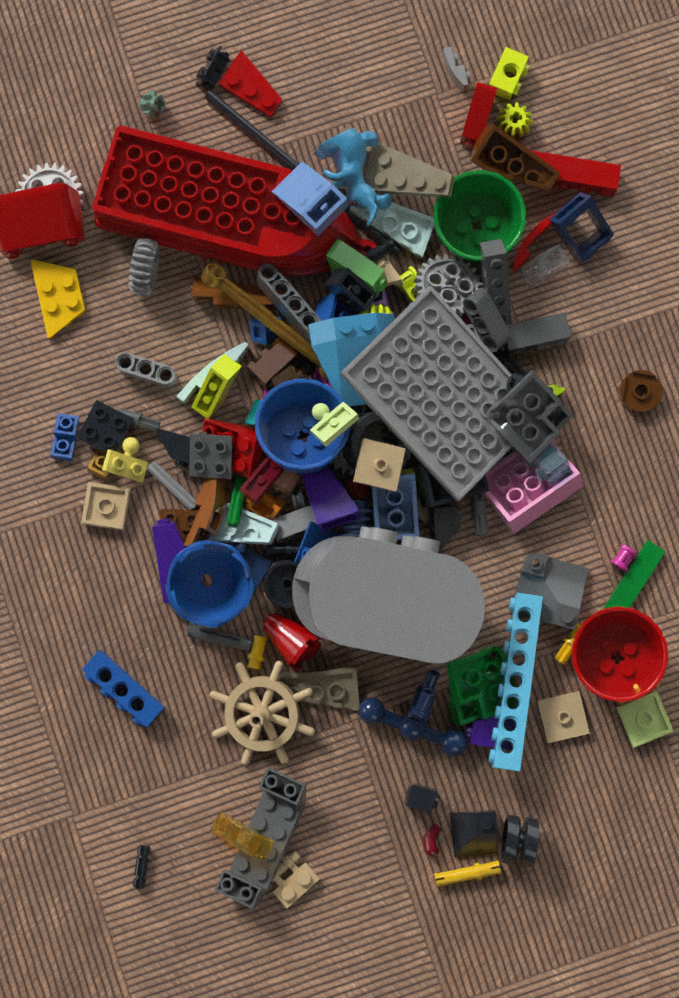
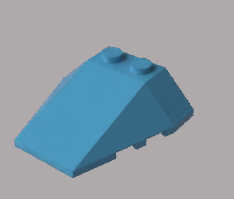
[308,313,394,407]

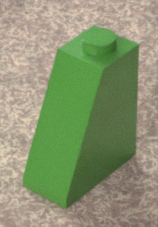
[326,239,388,298]

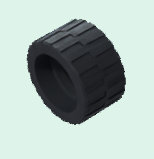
[343,411,412,471]

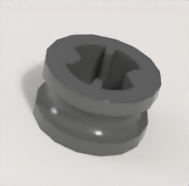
[291,489,305,510]

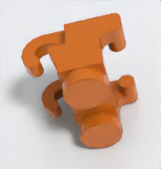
[245,491,285,520]

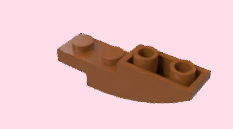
[184,477,227,547]

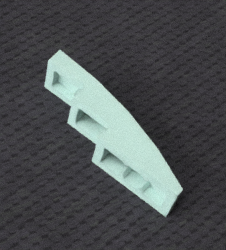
[176,342,250,405]

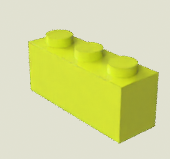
[192,354,242,419]

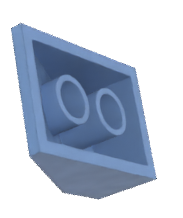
[372,473,419,539]

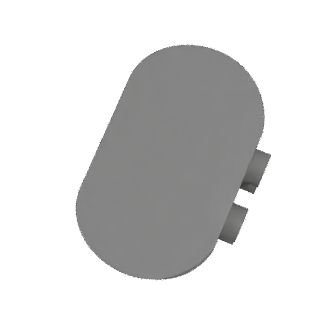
[292,526,485,663]

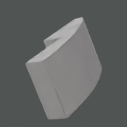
[442,47,471,92]

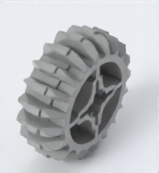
[128,238,160,296]

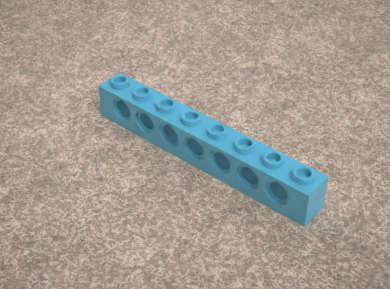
[489,593,543,772]

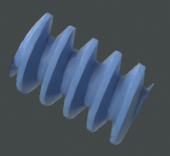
[341,500,373,537]

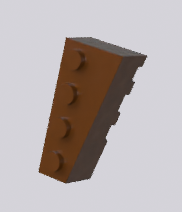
[247,322,311,390]

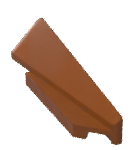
[192,277,296,309]

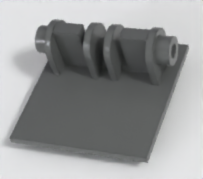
[189,432,232,479]

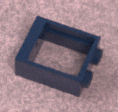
[549,192,614,262]

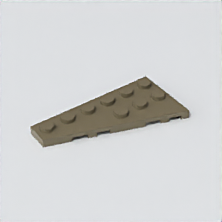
[335,128,455,198]

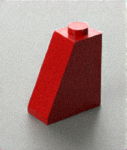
[460,82,497,149]

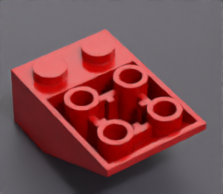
[202,418,267,478]

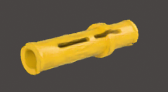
[434,860,501,887]

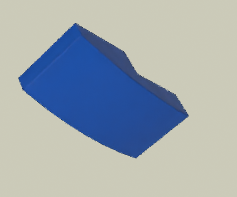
[50,413,79,461]

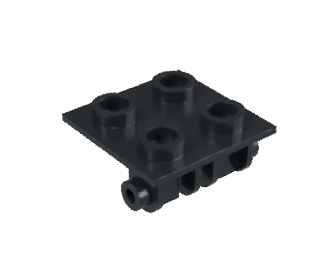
[77,400,134,453]

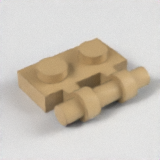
[273,851,320,908]

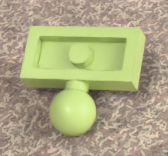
[310,402,359,447]

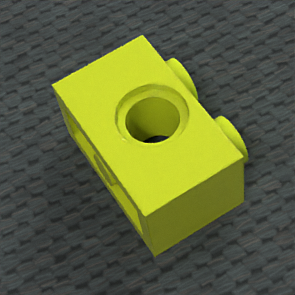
[489,47,530,100]

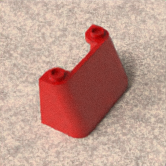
[0,183,85,259]

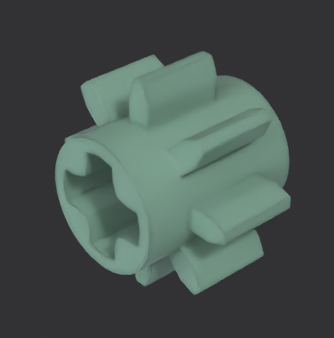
[140,91,166,118]

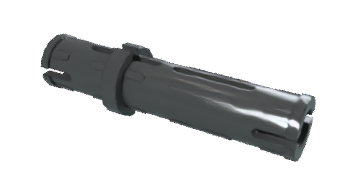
[187,623,253,653]

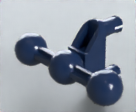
[358,669,467,757]

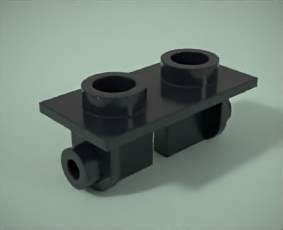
[195,46,230,91]

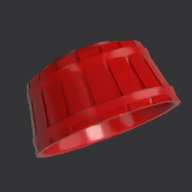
[572,607,668,702]

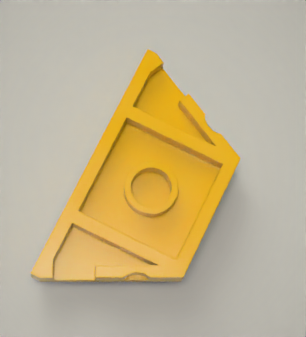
[30,260,86,339]

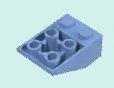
[272,161,348,236]

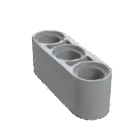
[115,352,177,388]
[271,505,316,543]

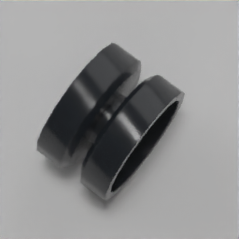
[263,560,299,608]
[501,814,539,867]

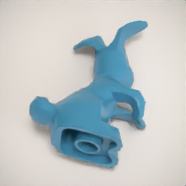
[314,128,393,227]

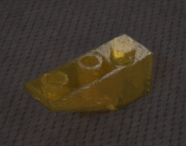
[210,811,274,861]

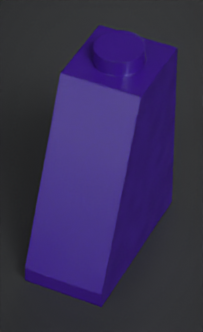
[466,716,515,750]

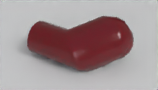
[422,823,442,857]

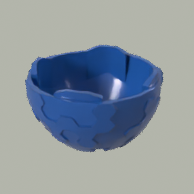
[166,540,254,628]

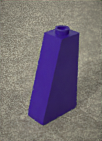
[301,465,362,532]
[152,518,205,603]

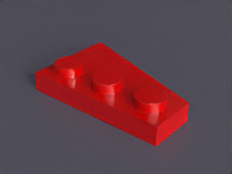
[219,50,283,118]

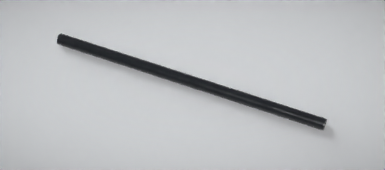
[204,90,401,257]

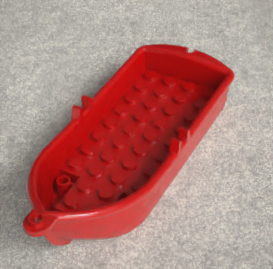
[92,125,377,277]

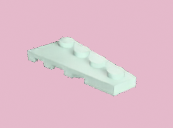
[350,202,434,259]

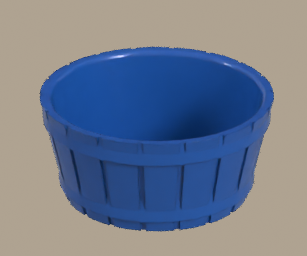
[255,379,350,474]

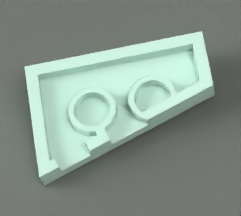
[208,503,280,545]

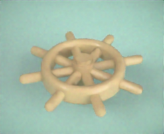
[209,661,315,766]

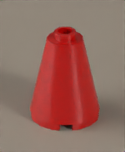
[263,613,323,671]

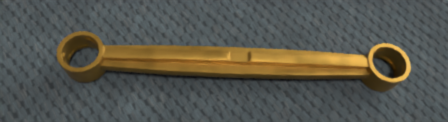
[201,263,329,381]

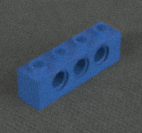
[82,650,166,727]

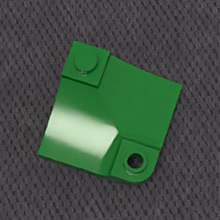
[446,646,518,725]

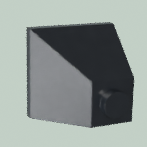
[450,809,498,857]

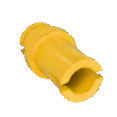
[247,635,267,670]

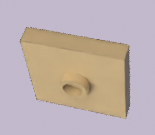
[353,438,406,492]
[81,482,131,531]
[537,691,590,743]

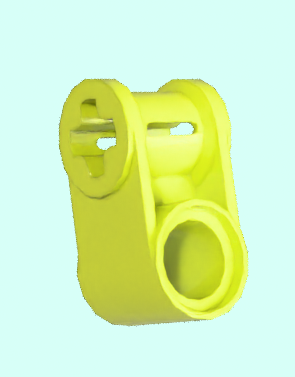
[397,266,418,303]

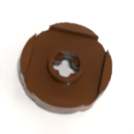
[619,370,663,413]

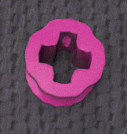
[610,544,638,572]

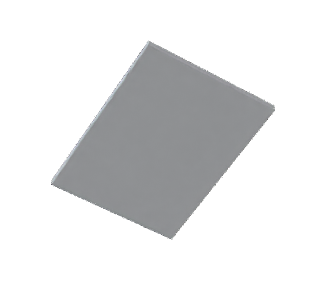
[339,285,513,501]

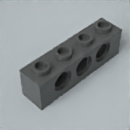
[480,239,512,325]

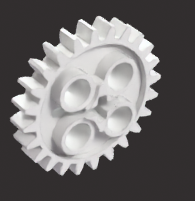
[16,163,85,205]

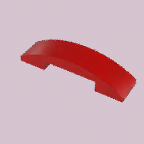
[511,212,557,273]

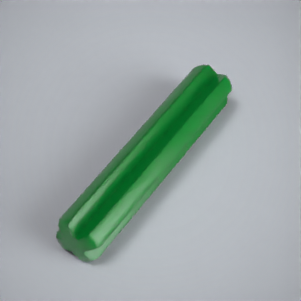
[227,474,248,528]

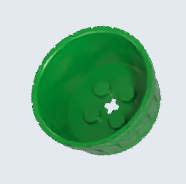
[434,170,526,263]

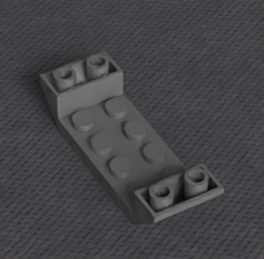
[215,767,307,909]

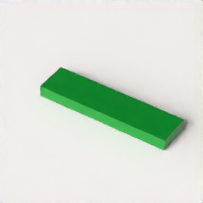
[602,540,666,610]

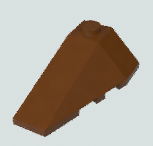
[470,124,560,191]

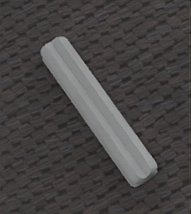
[147,461,197,510]

